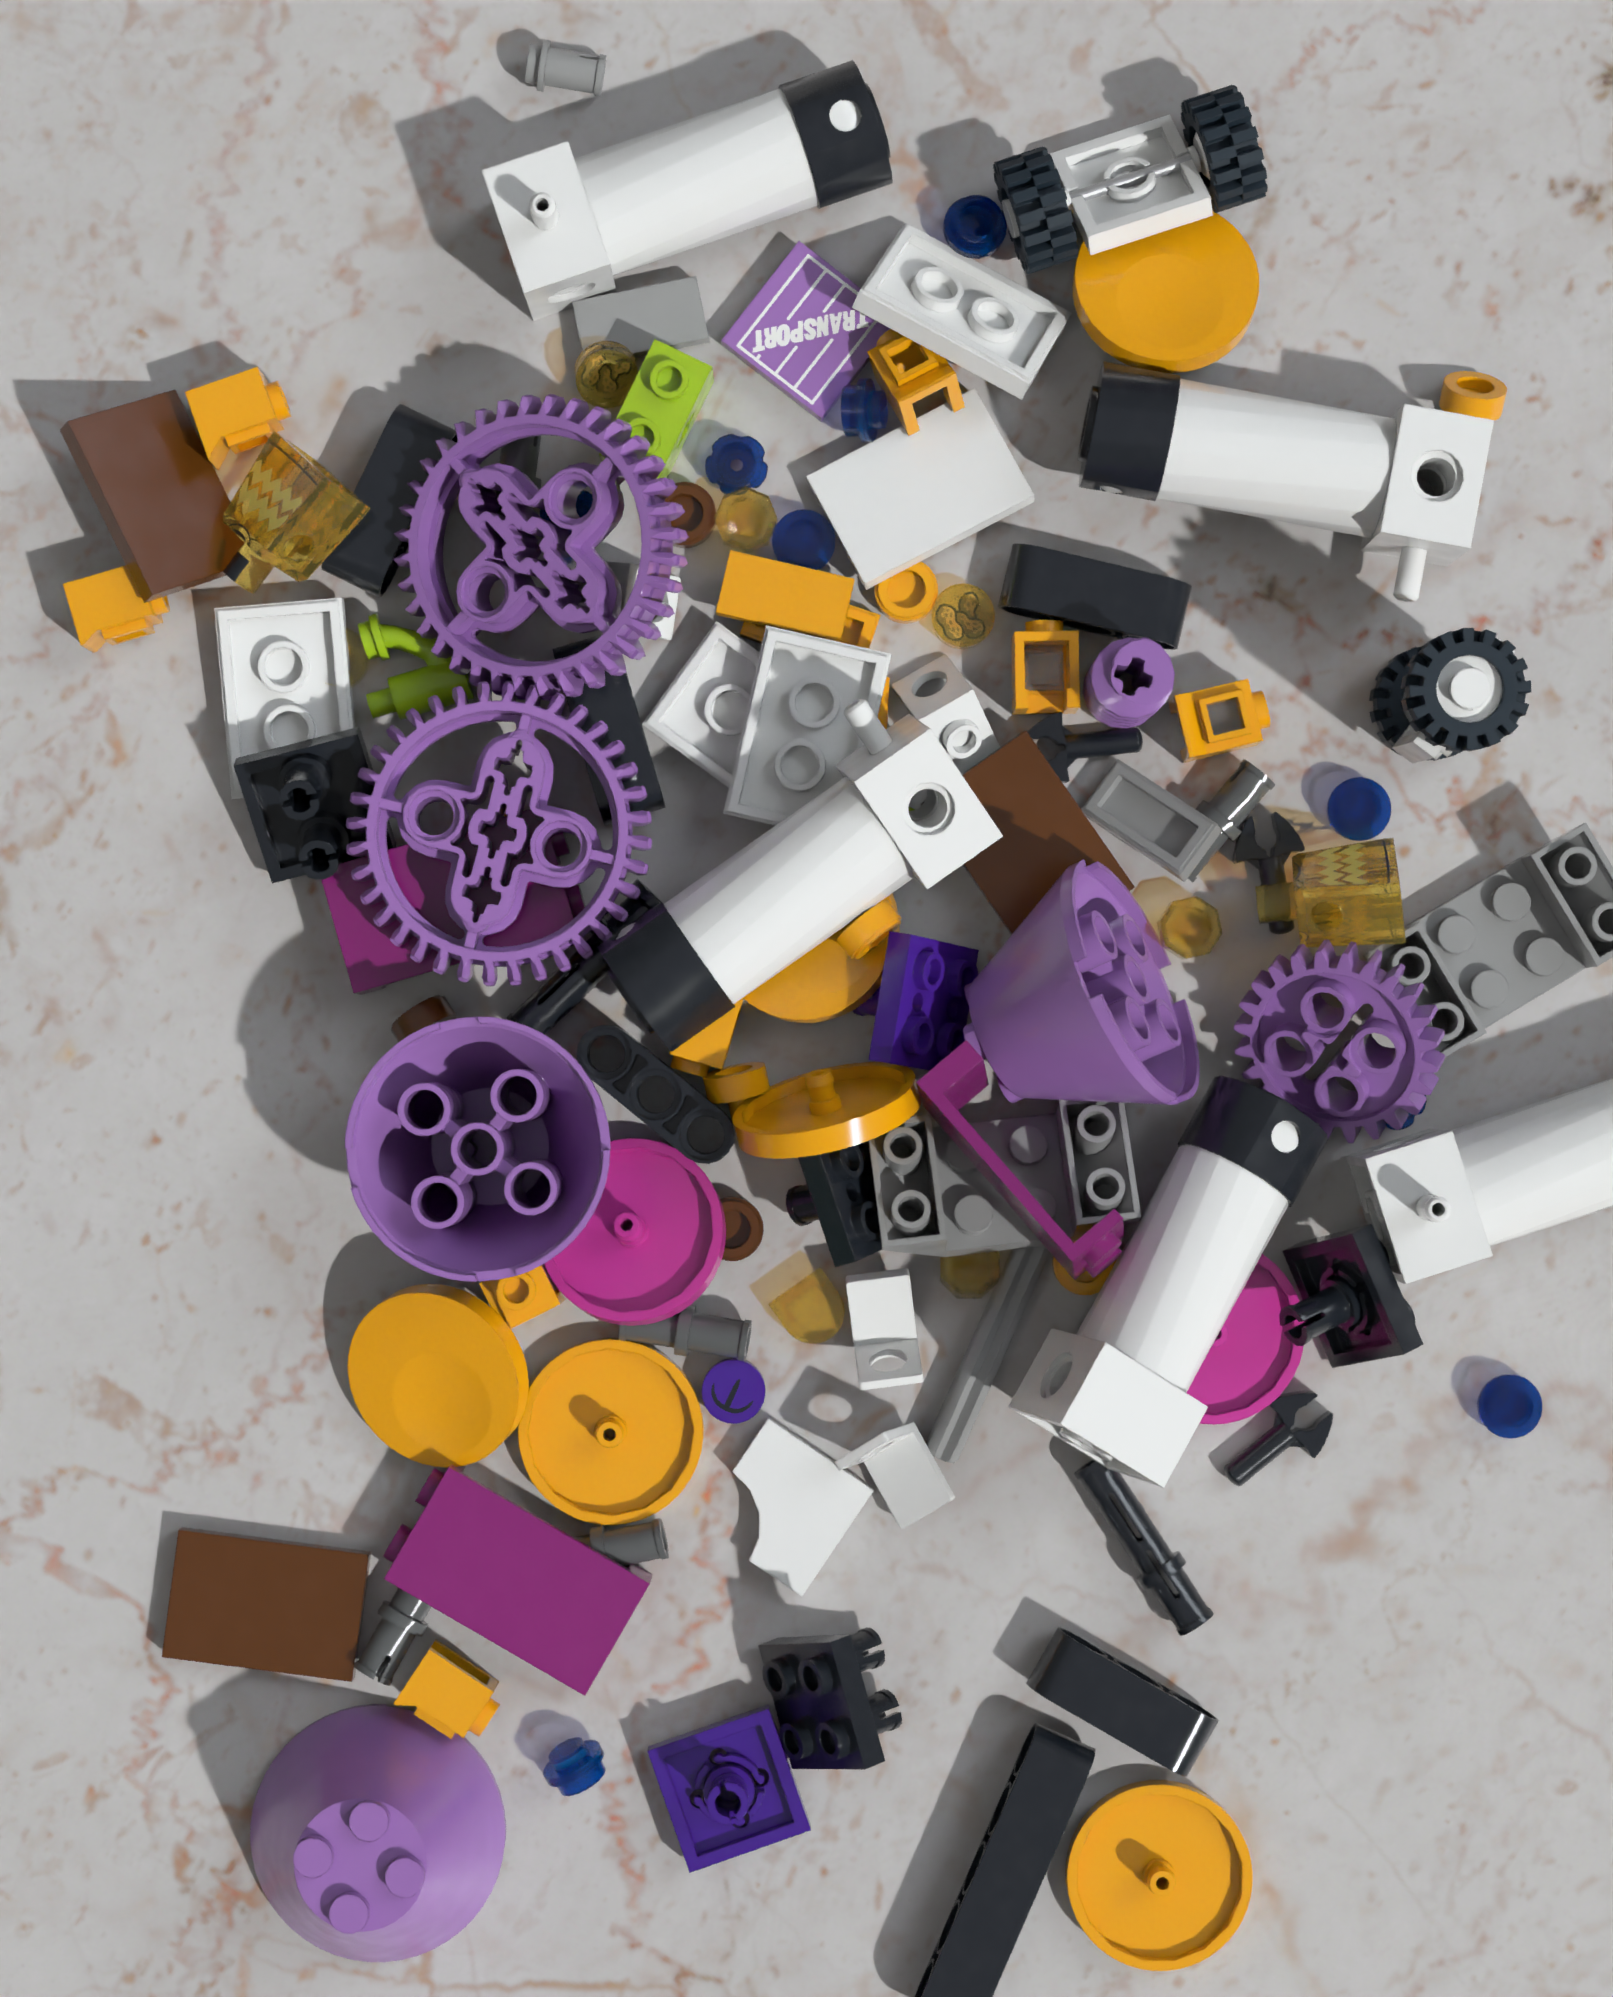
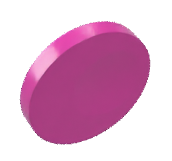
[544,1138,726,1326]
[1187,1254,1304,1425]

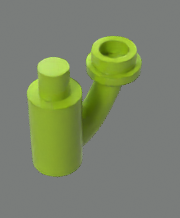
[358,613,474,720]

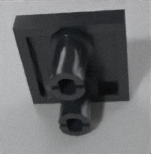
[234,727,396,883]
[758,1627,902,1770]

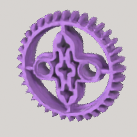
[393,394,689,701]
[346,681,652,986]

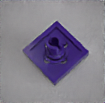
[853,931,979,1071]
[647,1704,811,1873]

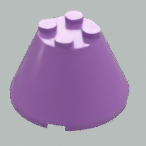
[963,859,1200,1105]
[345,1016,611,1282]
[250,1704,506,1962]

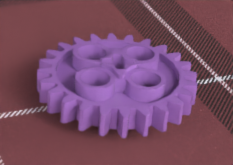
[1234,940,1445,1143]

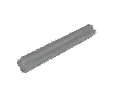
[925,1246,1050,1463]

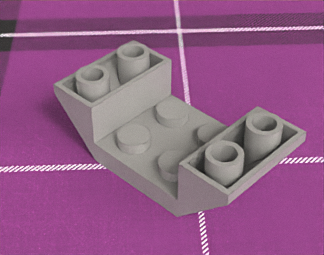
[1363,823,1613,1057]
[868,1100,1142,1257]

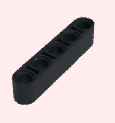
[915,1723,1095,1997]

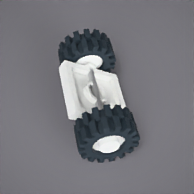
[993,85,1268,274]
[1369,628,1531,764]

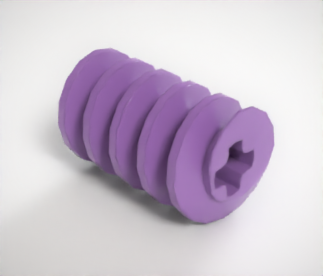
[1082,637,1175,729]

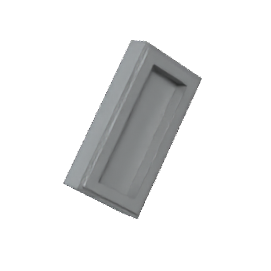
[572,276,710,363]
[1081,759,1222,882]

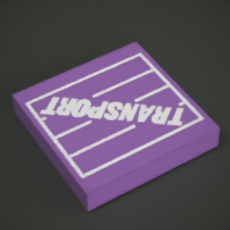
[721,241,890,422]

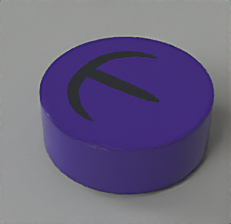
[702,1358,766,1424]

